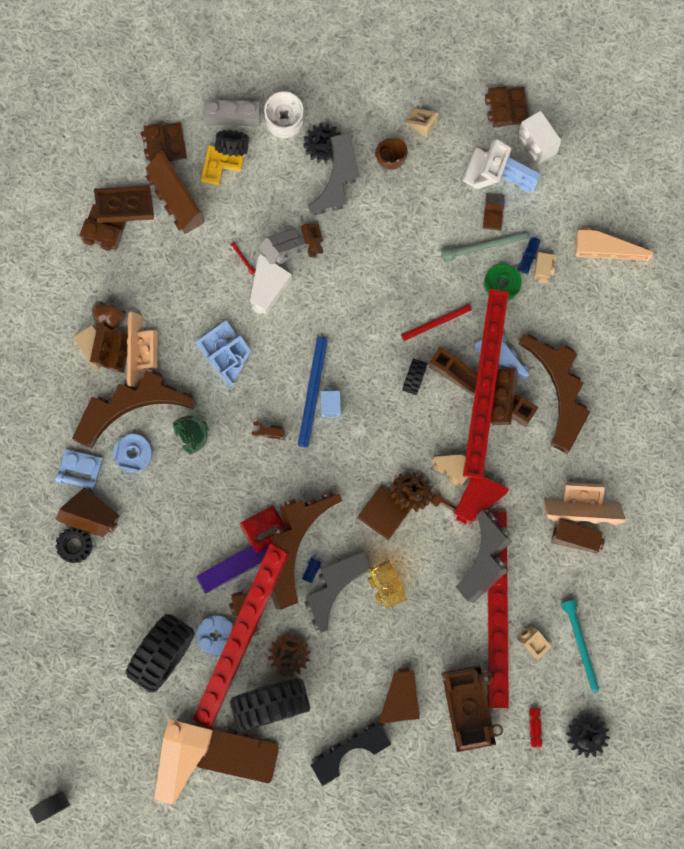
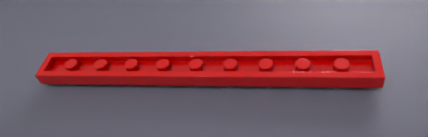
[463,289,509,480]
[487,511,509,708]
[192,543,290,729]

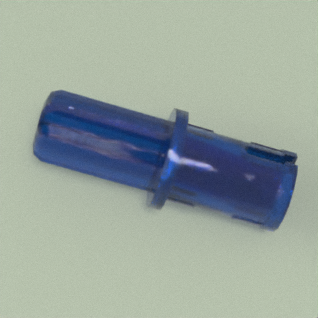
[517,237,540,275]

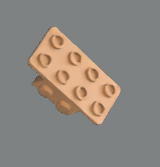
[544,482,626,525]

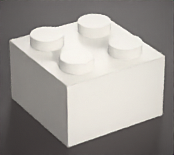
[518,111,561,165]

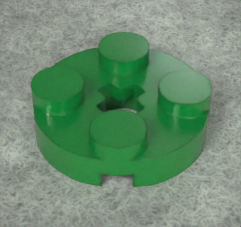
[484,264,522,301]

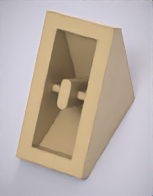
[404,108,439,138]

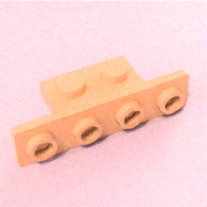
[126,312,158,389]

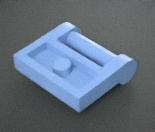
[56,449,103,491]

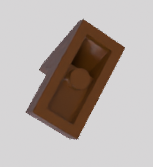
[482,193,505,231]

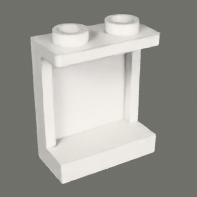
[463,139,512,189]

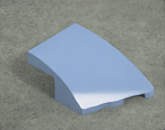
[195,320,251,387]

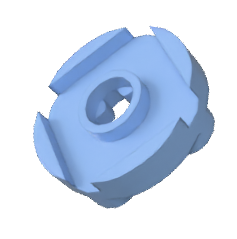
[113,434,152,473]
[197,616,233,655]

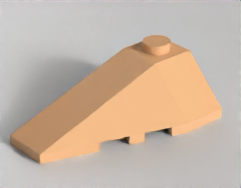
[154,719,213,804]

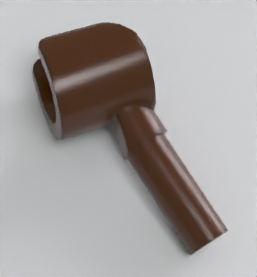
[430,494,457,512]

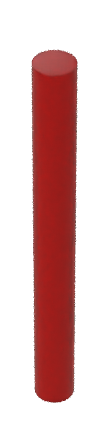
[401,304,472,342]

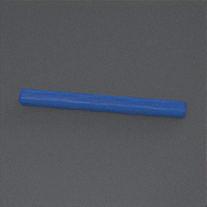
[298,337,328,448]

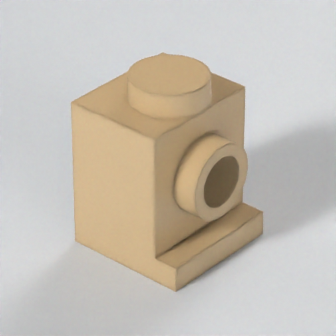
[534,252,557,283]

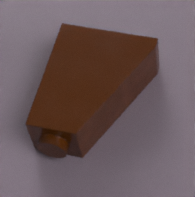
[56,487,120,537]
[551,520,605,554]
[379,668,420,724]

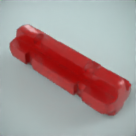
[529,708,542,748]

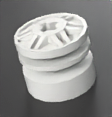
[264,91,304,138]

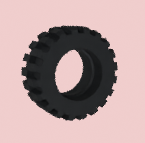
[125,614,195,693]
[230,678,311,731]

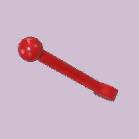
[230,242,256,275]

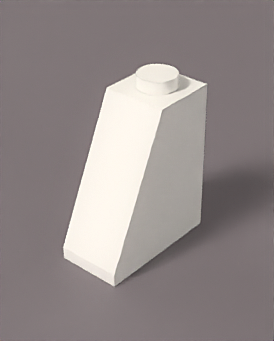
[250,254,292,315]

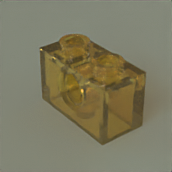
[368,560,408,610]

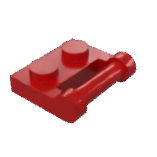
[239,505,287,553]

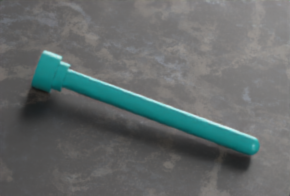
[561,599,599,693]

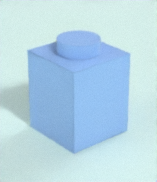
[321,388,341,417]

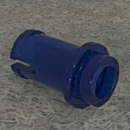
[301,558,322,584]

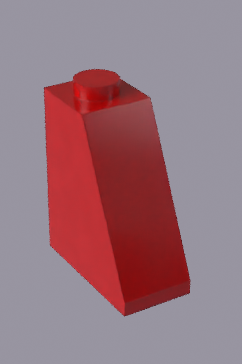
[453,477,509,525]

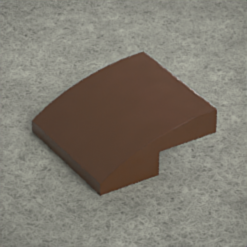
[90,325,128,373]
[357,485,409,541]

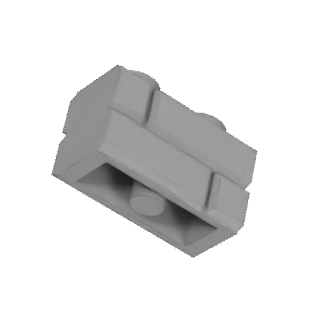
[259,228,305,264]

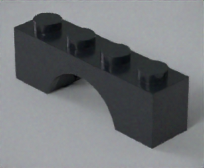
[310,722,391,786]

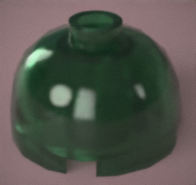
[173,415,209,455]

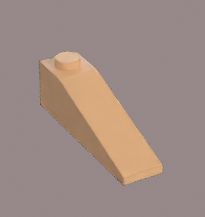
[575,228,653,260]

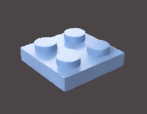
[502,157,541,193]

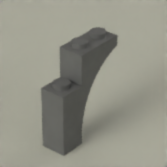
[308,133,360,216]
[456,510,512,603]
[304,552,372,634]

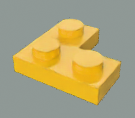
[201,145,245,186]

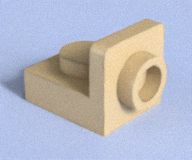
[517,626,552,660]

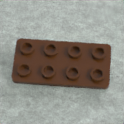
[197,728,279,783]

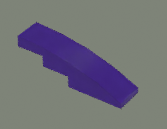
[196,544,270,594]

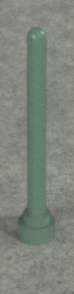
[441,232,529,263]

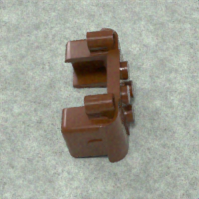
[441,665,503,752]

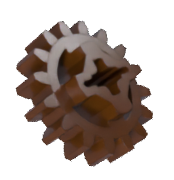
[390,472,433,512]
[268,634,311,677]

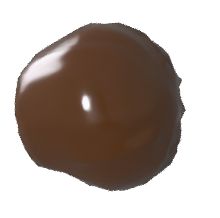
[375,139,408,170]
[92,301,126,329]

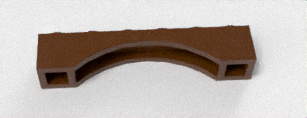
[429,347,538,427]

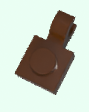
[300,223,323,258]
[251,421,285,440]

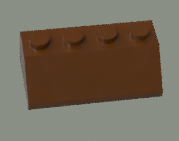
[145,151,204,234]

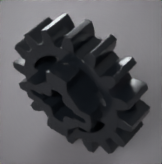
[303,123,341,164]
[566,714,610,758]

